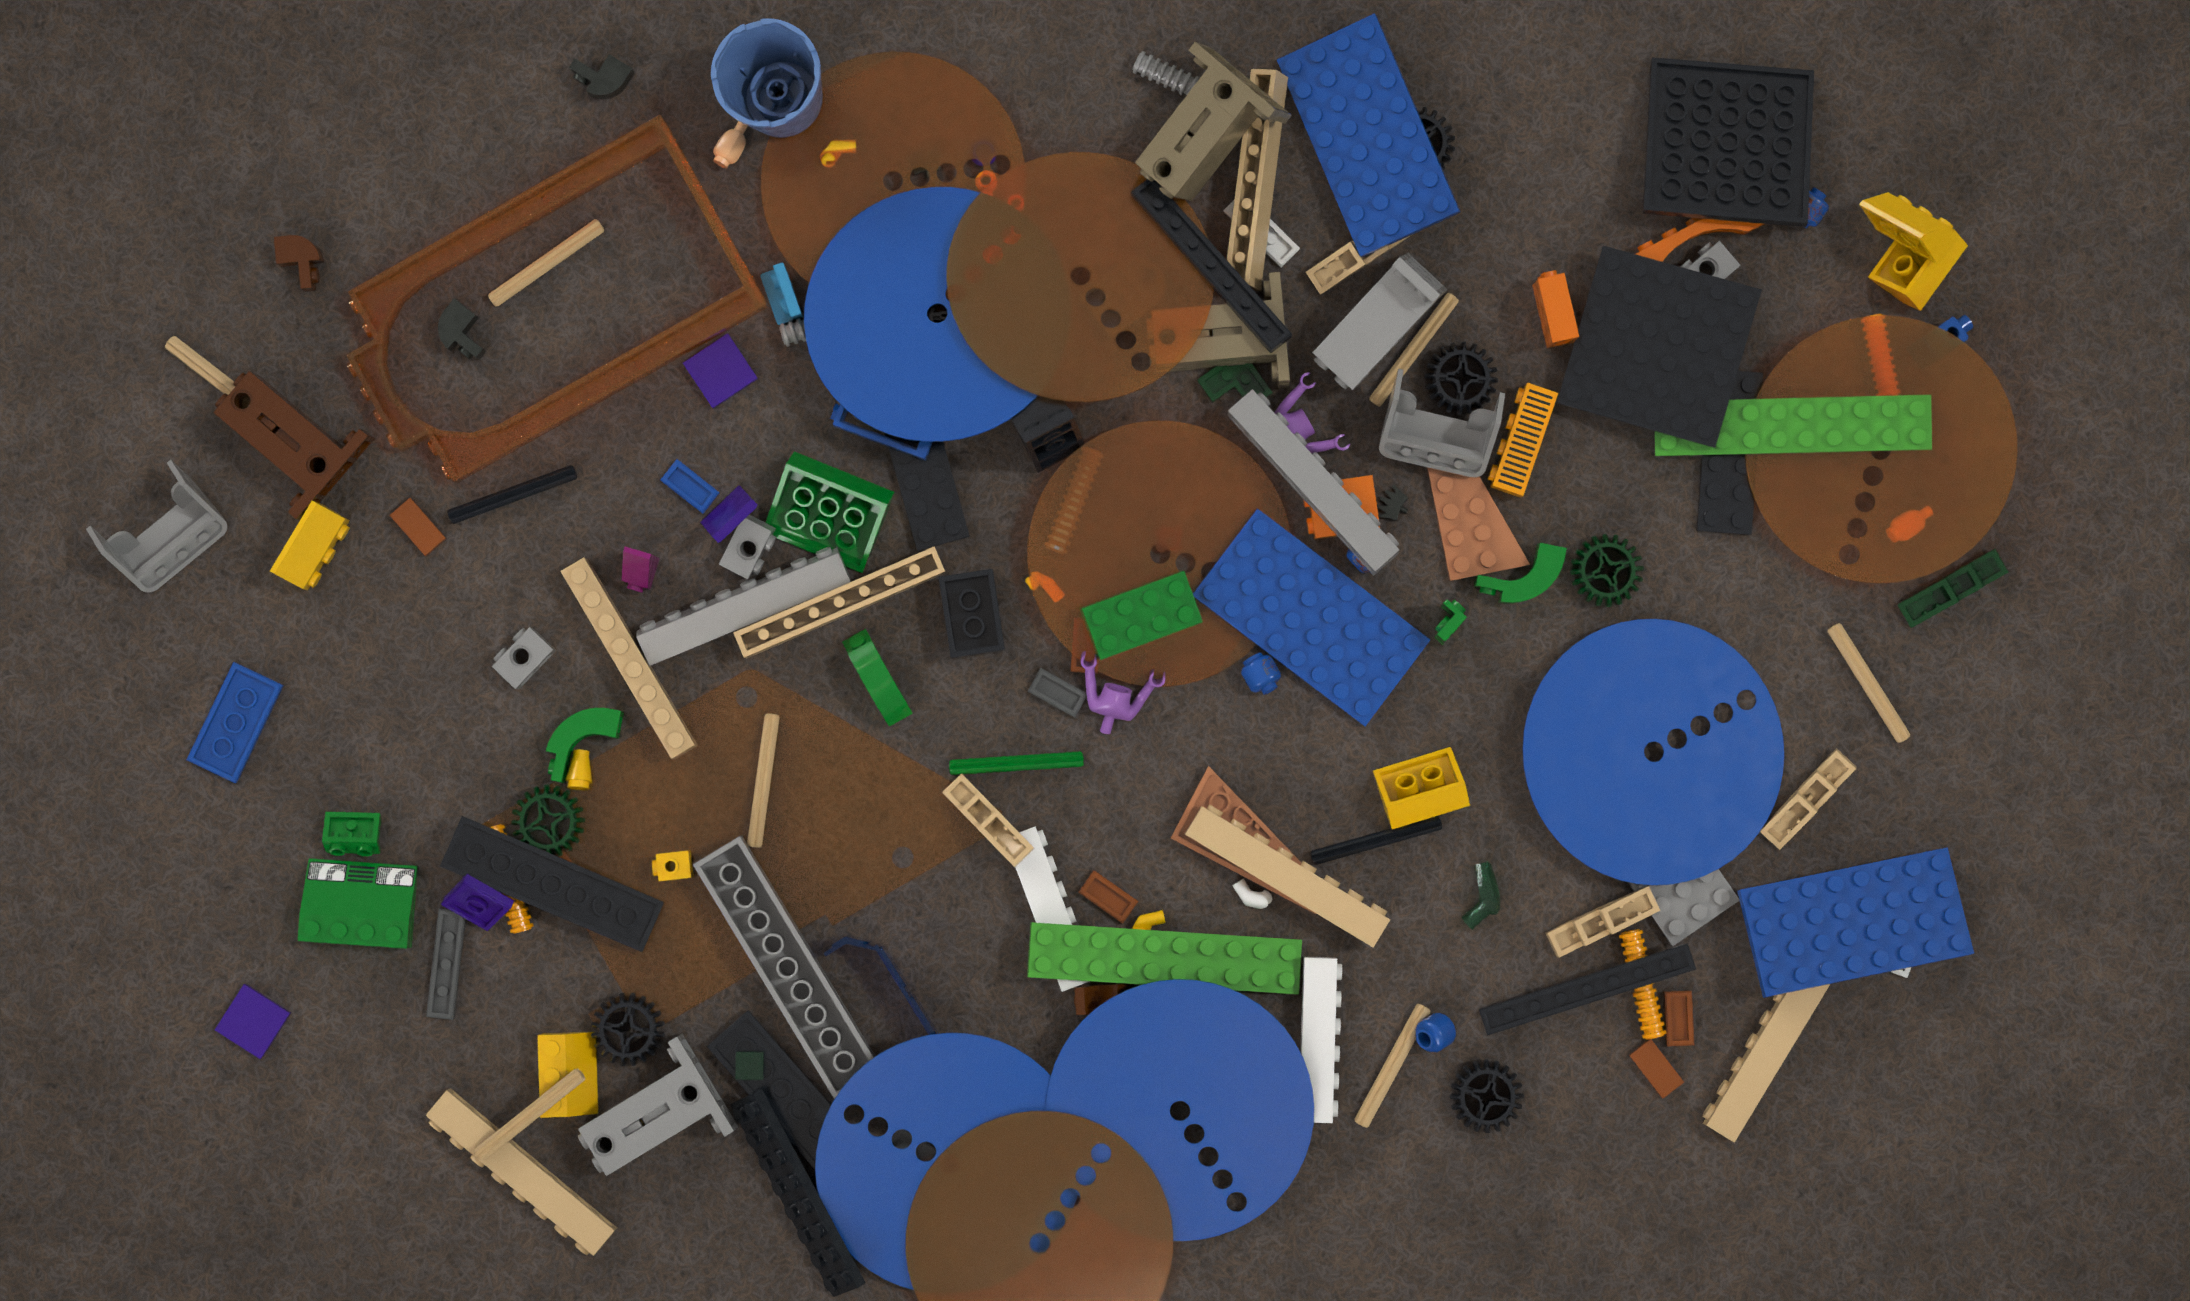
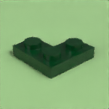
[1197,363,1273,403]

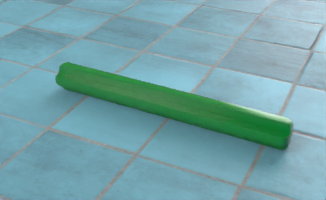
[949,751,1084,775]

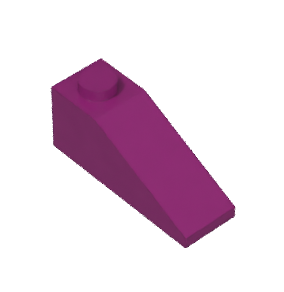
[622,547,660,593]

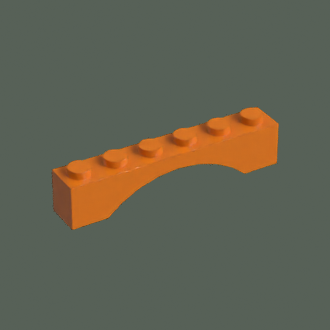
[1636,218,1764,262]

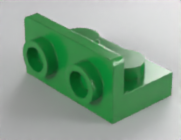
[1435,599,1467,645]
[322,812,381,856]

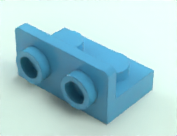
[760,262,803,325]

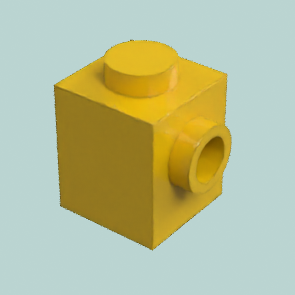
[652,850,694,881]

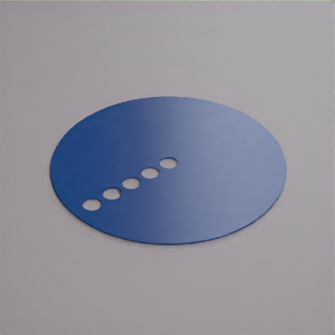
[804,187,1071,442]
[1522,619,1784,885]
[1046,979,1314,1241]
[815,1033,1078,1294]

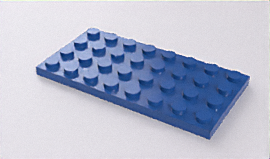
[1277,13,1461,257]
[1193,508,1430,726]
[1737,847,1974,998]

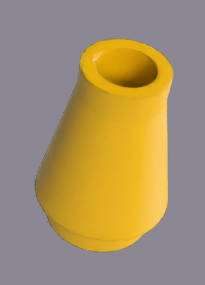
[565,749,592,791]

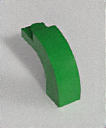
[1474,543,1567,604]
[842,629,913,727]
[546,708,624,783]

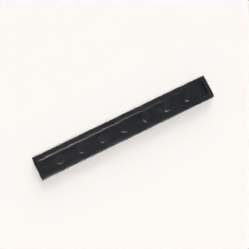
[1131,179,1292,353]
[1479,943,1697,1036]

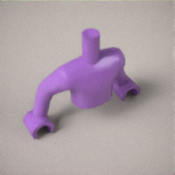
[1274,372,1350,453]
[1081,651,1165,734]

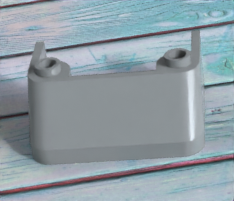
[1379,369,1505,477]
[86,460,227,592]

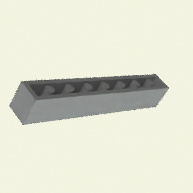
[1228,389,1399,576]
[636,547,851,666]

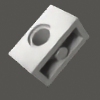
[1681,241,1741,279]
[719,514,776,579]
[492,627,557,690]

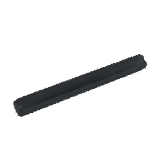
[447,465,577,524]
[1310,816,1442,865]

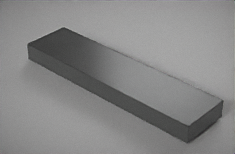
[426,908,466,1020]

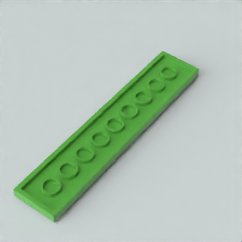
[1655,395,1932,456]
[1027,922,1302,994]

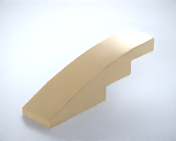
[1306,235,1412,295]
[1760,748,1857,850]
[942,774,1035,867]
[1546,886,1660,958]

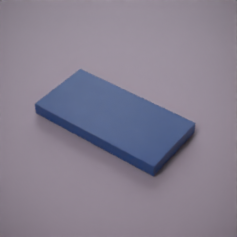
[186,662,284,783]

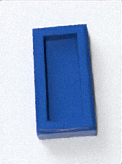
[660,459,720,514]

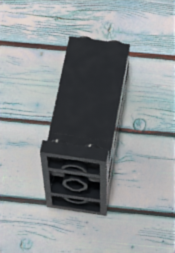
[1010,377,1085,473]

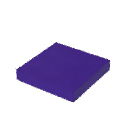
[683,333,758,409]
[700,485,758,543]
[441,874,514,931]
[215,984,291,1059]

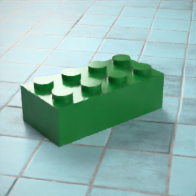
[1080,571,1203,660]

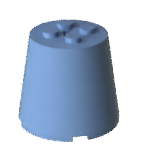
[711,18,823,138]

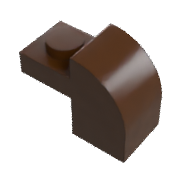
[274,235,324,292]
[1074,983,1132,1015]

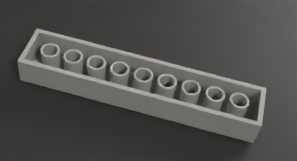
[693,836,875,1099]

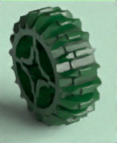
[1570,534,1644,607]
[511,784,586,856]

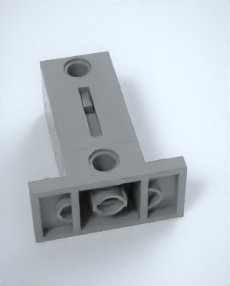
[1312,253,1448,390]
[578,1034,738,1176]

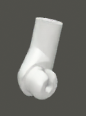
[1232,878,1272,909]

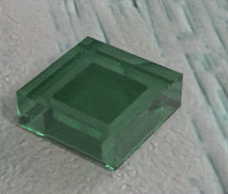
[735,1051,764,1080]

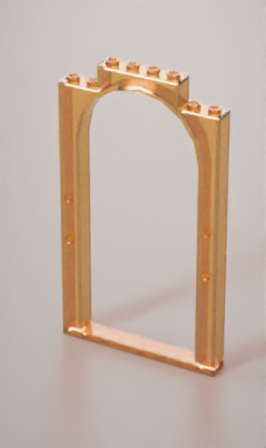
[346,115,769,483]

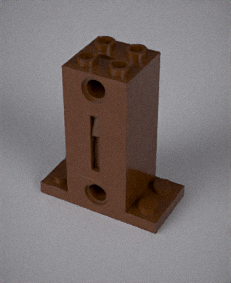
[213,371,375,520]

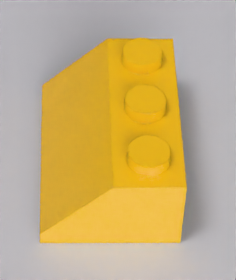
[1859,192,1958,265]
[1868,229,1968,311]
[270,501,350,590]
[1373,747,1470,829]
[538,1032,599,1118]

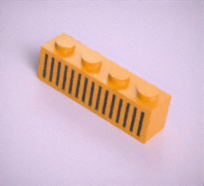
[1488,383,1558,498]

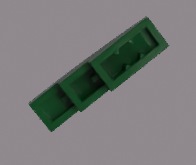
[1897,548,2009,628]

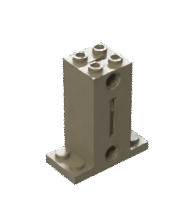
[1135,42,1292,201]
[1146,272,1290,389]

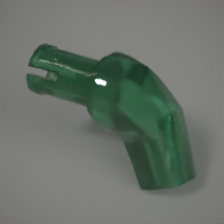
[1461,862,1501,930]

